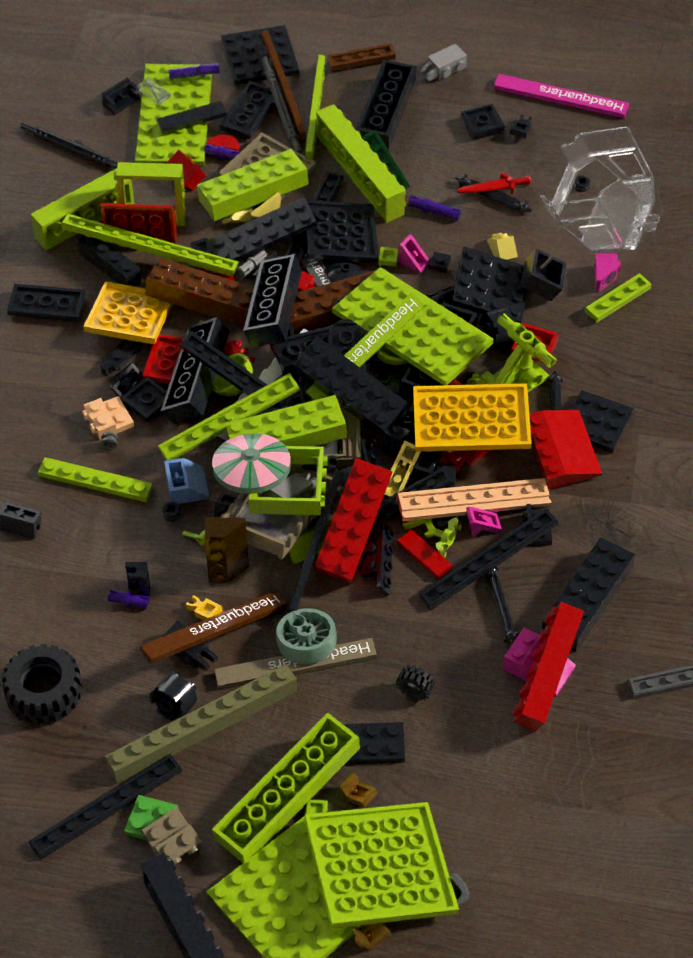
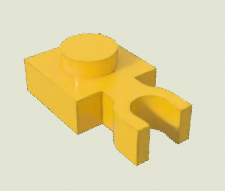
[186,596,223,620]

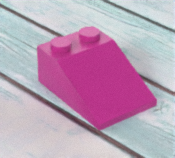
[503,628,576,696]

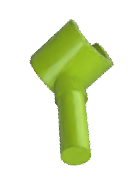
[183,530,205,546]

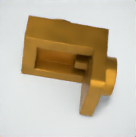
[340,773,377,808]
[352,923,392,950]

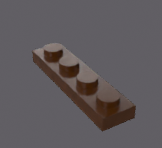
[327,43,396,71]

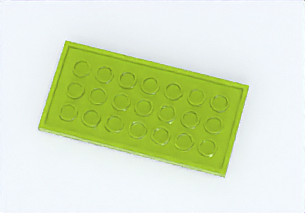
[135,64,212,166]
[332,267,493,385]

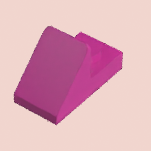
[466,506,502,537]

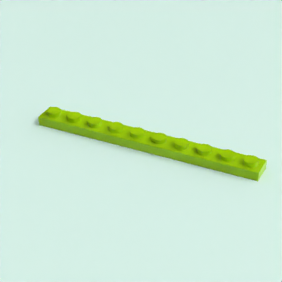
[61,214,238,277]

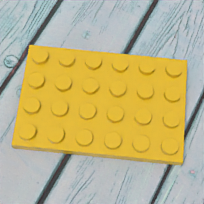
[413,383,531,452]

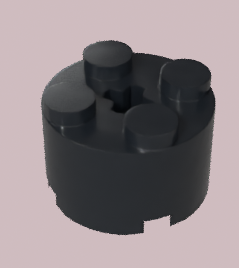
[479,307,518,347]
[149,671,197,721]

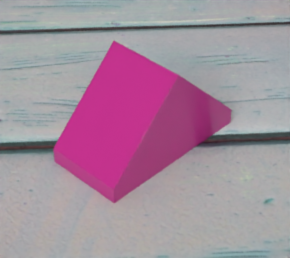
[398,234,430,273]

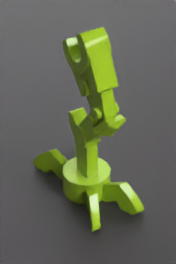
[403,517,462,558]

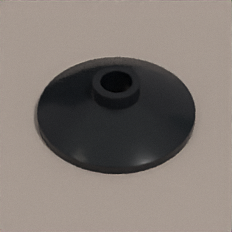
[327,260,363,282]

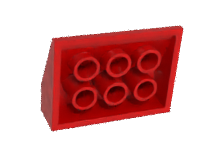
[100,203,178,244]
[529,410,602,490]

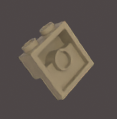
[141,807,201,864]

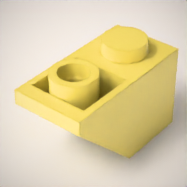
[487,233,518,260]

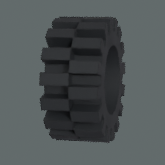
[396,665,436,701]

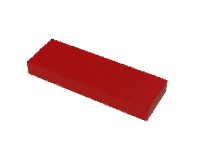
[397,529,452,579]

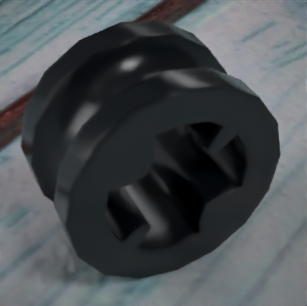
[574,175,590,192]
[162,502,180,521]

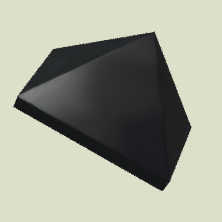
[110,363,143,399]

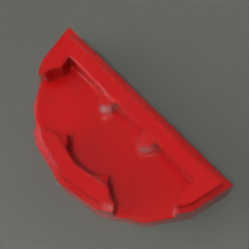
[206,135,240,151]

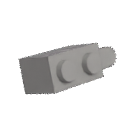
[419,44,467,81]
[269,471,316,515]

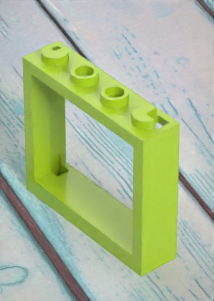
[114,162,187,226]
[249,446,328,515]

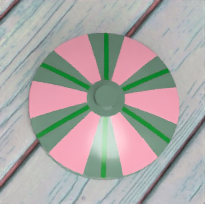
[212,434,291,494]

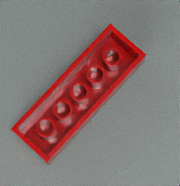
[314,458,393,584]
[512,602,584,732]

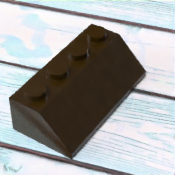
[205,517,249,584]

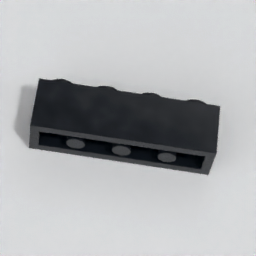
[78,236,142,287]

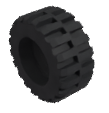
[2,644,82,724]

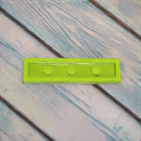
[585,273,652,323]

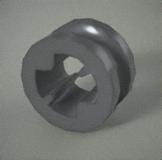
[100,432,118,450]

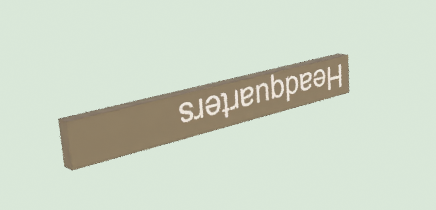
[214,638,377,689]

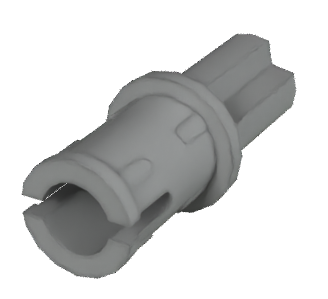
[237,251,268,277]

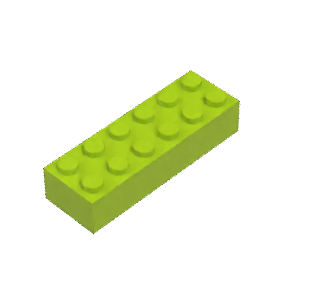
[197,149,308,221]
[31,169,134,250]
[225,395,347,447]

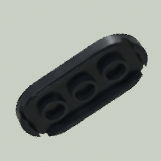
[327,320,366,371]

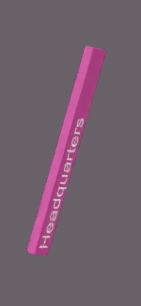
[494,74,629,119]

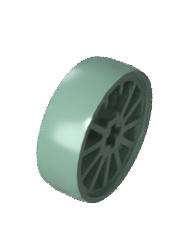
[276,608,337,664]

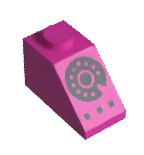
[594,253,621,292]

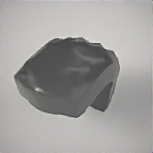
[450,873,469,907]

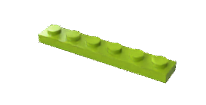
[38,457,153,502]

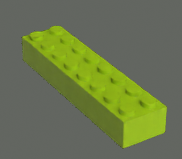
[316,104,406,223]
[212,713,360,863]

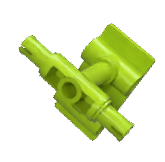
[480,313,557,392]

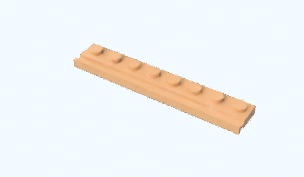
[396,478,552,522]

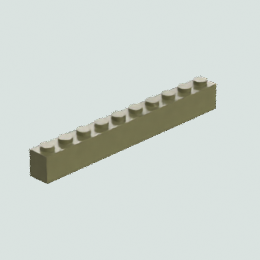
[105,664,297,784]

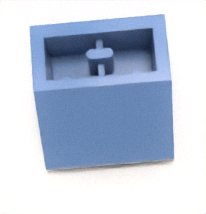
[164,458,210,504]

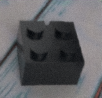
[520,248,567,301]

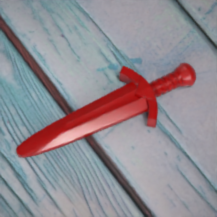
[457,172,532,194]

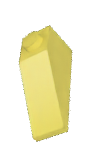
[385,441,421,497]

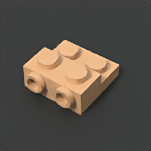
[82,396,134,440]

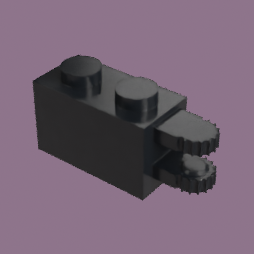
[162,621,218,671]

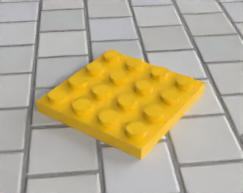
[84,281,172,344]

